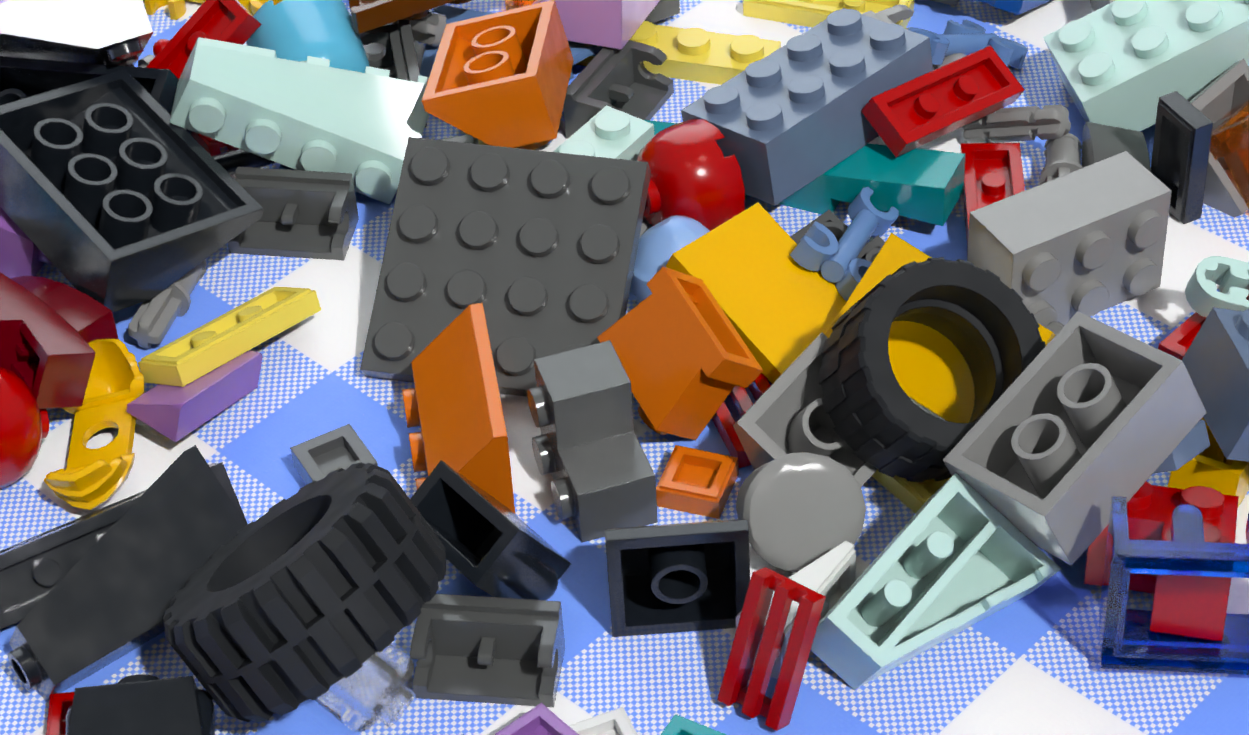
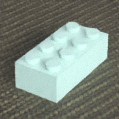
[1043,0,1249,131]

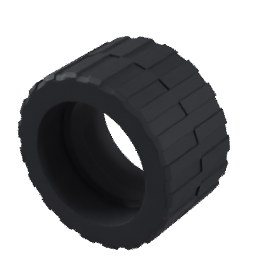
[819,257,1046,482]

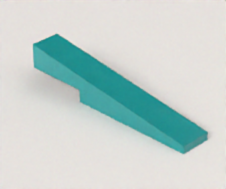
[644,120,965,226]

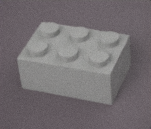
[967,151,1172,328]
[943,311,1207,566]

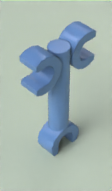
[908,20,1029,69]
[790,187,899,301]

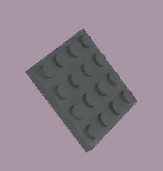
[360,137,651,397]

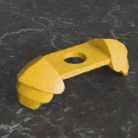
[44,339,144,510]

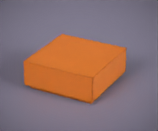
[656,445,739,519]

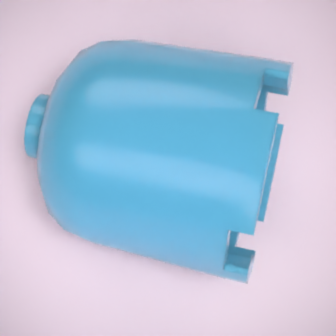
[246,0,369,73]

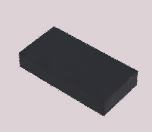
[1151,91,1213,224]

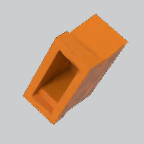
[597,267,763,441]

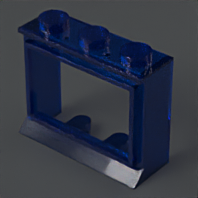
[1099,496,1249,675]

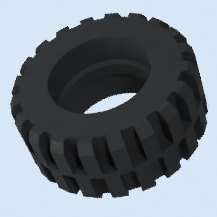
[164,462,446,723]

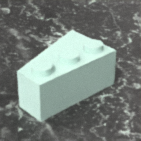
[811,473,1061,690]

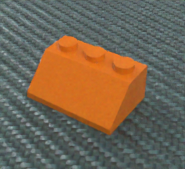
[421,0,574,150]
[402,303,515,514]

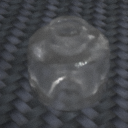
[314,643,416,732]

